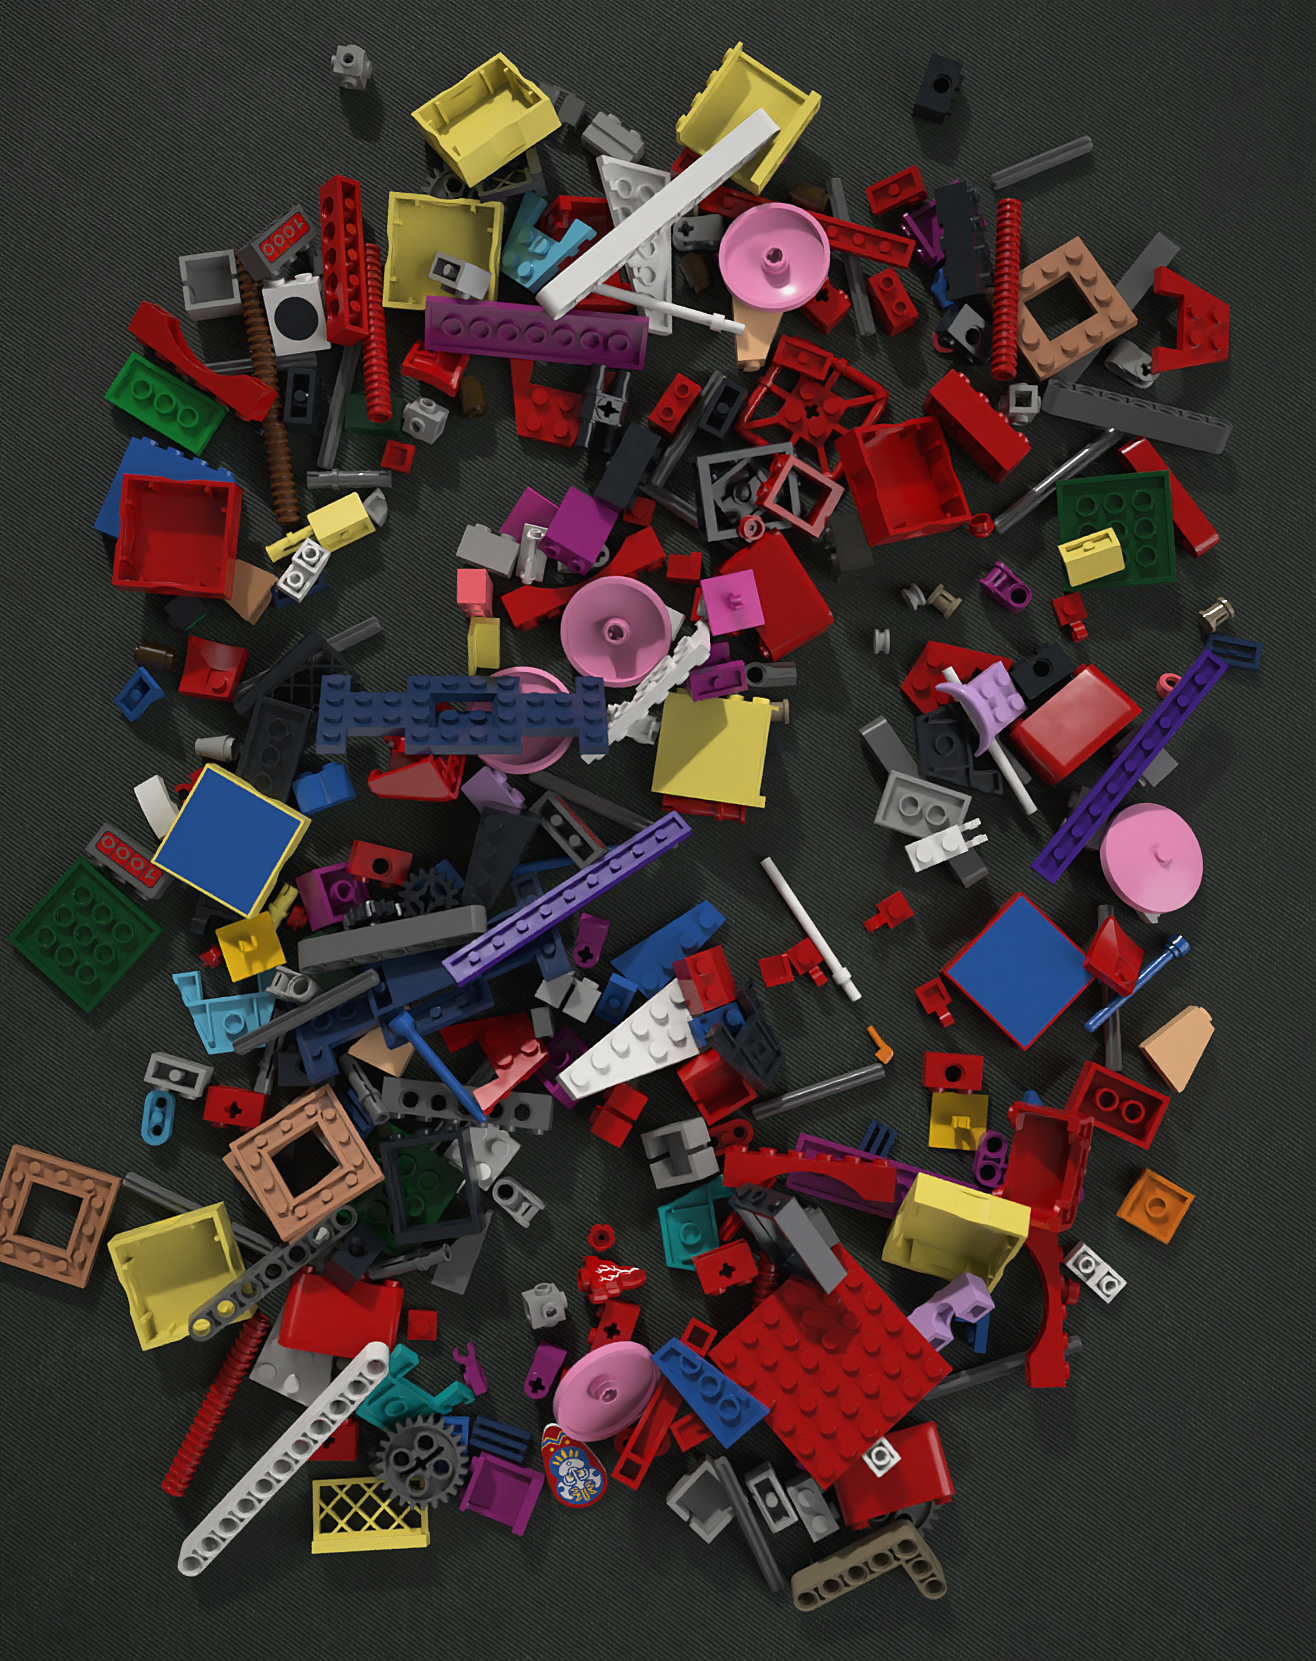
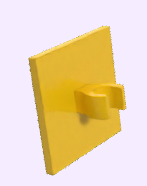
[215,911,287,983]
[928,1092,989,1151]

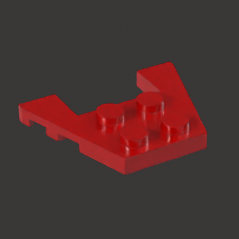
[1151,266,1229,374]
[510,358,615,449]
[900,640,1014,733]
[439,1011,550,1116]

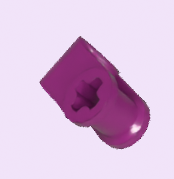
[978,561,1032,613]
[573,913,610,969]
[524,1340,567,1399]

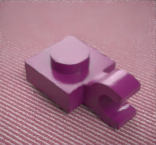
[453,1342,489,1396]

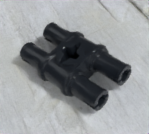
[574,363,633,456]

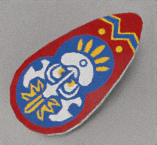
[542,1423,608,1508]

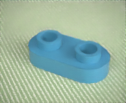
[141,1089,176,1145]

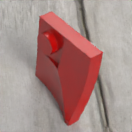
[401,340,470,397]
[178,635,249,702]
[1082,915,1144,998]

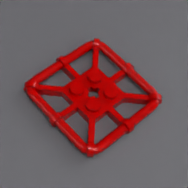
[734,335,889,487]

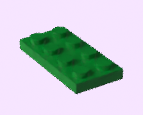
[103,352,228,457]

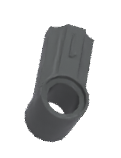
[745,661,797,690]

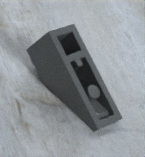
[429,1209,494,1295]

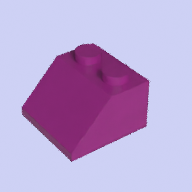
[295,861,371,931]
[534,1024,591,1109]

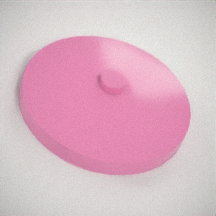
[719,203,830,313]
[561,576,672,688]
[465,667,573,774]
[1100,803,1203,914]
[553,1341,660,1442]

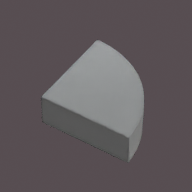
[362,487,388,527]

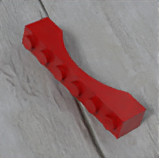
[127,300,278,422]
[501,526,666,632]
[722,1144,897,1203]
[1022,1225,1070,1388]
[611,1317,718,1490]

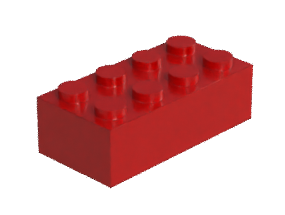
[922,369,1031,484]

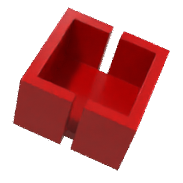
[675,1047,757,1126]
[588,1081,649,1148]

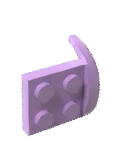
[935,661,1028,758]

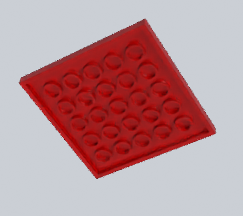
[707,1242,953,1490]

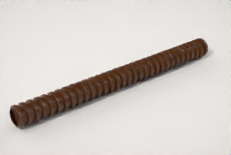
[234,249,301,525]

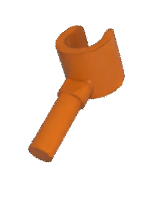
[866,1026,894,1064]

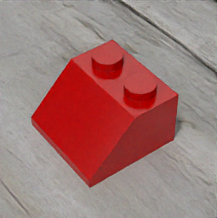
[672,945,737,1016]

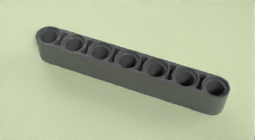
[1045,232,1180,383]
[1041,379,1233,454]
[858,715,989,890]
[297,905,488,974]
[188,1202,357,1341]

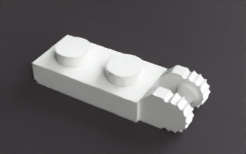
[904,818,988,873]

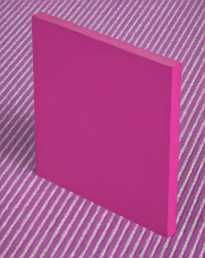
[499,487,559,558]
[699,569,765,636]

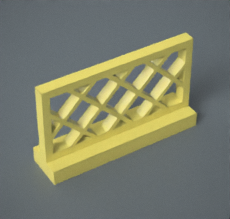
[312,1474,430,1554]

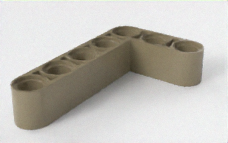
[791,1519,947,1612]

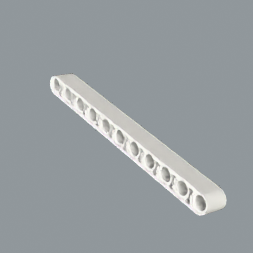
[535,108,781,321]
[178,1342,390,1576]

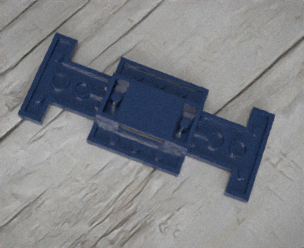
[316,674,609,755]
[286,871,573,1084]

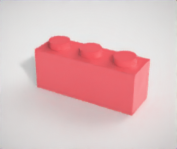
[457,569,493,621]

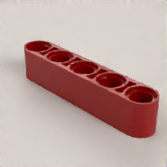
[1116,435,1220,559]

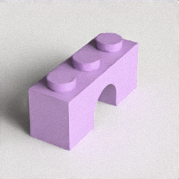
[907,1272,995,1352]

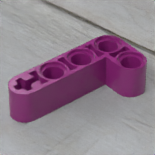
[972,1130,1084,1204]

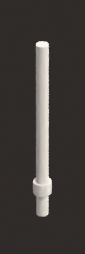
[592,283,745,336]
[942,666,1037,815]
[760,857,862,1002]

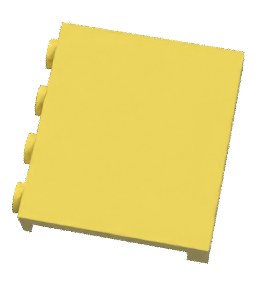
[675,41,822,197]
[651,688,779,808]

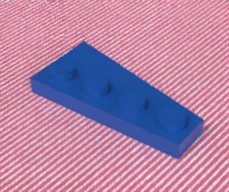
[610,900,726,1000]
[651,1337,770,1449]

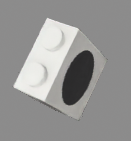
[262,273,332,356]

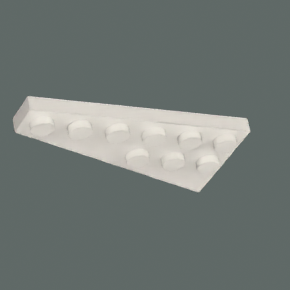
[596,155,672,336]
[581,617,710,764]
[555,978,711,1101]

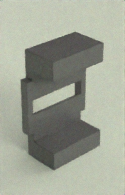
[539,82,586,133]
[531,1003,555,1038]

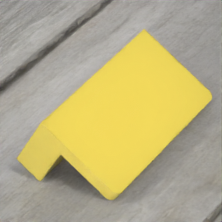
[307,492,376,552]
[1058,527,1125,587]
[468,616,500,676]

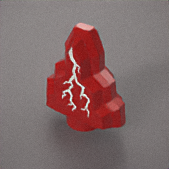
[577,1256,647,1304]

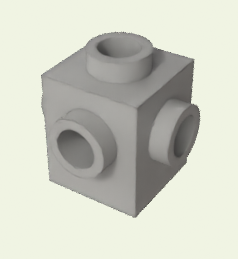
[330,45,372,91]
[999,383,1041,426]
[402,396,449,445]
[521,1283,568,1329]

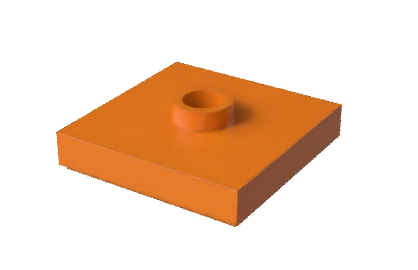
[1116,1167,1195,1245]

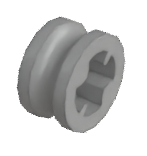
[901,583,926,611]
[873,629,890,654]

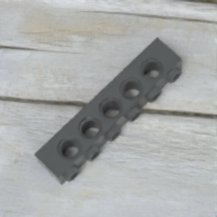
[381,1076,555,1135]

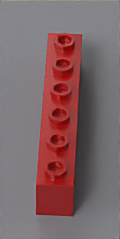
[319,174,369,347]

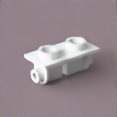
[515,523,547,585]
[606,704,661,745]

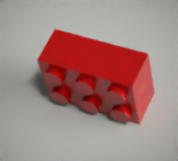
[1063,1060,1171,1150]

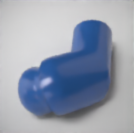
[931,268,954,311]

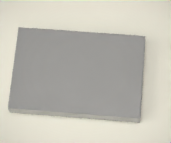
[873,770,972,839]

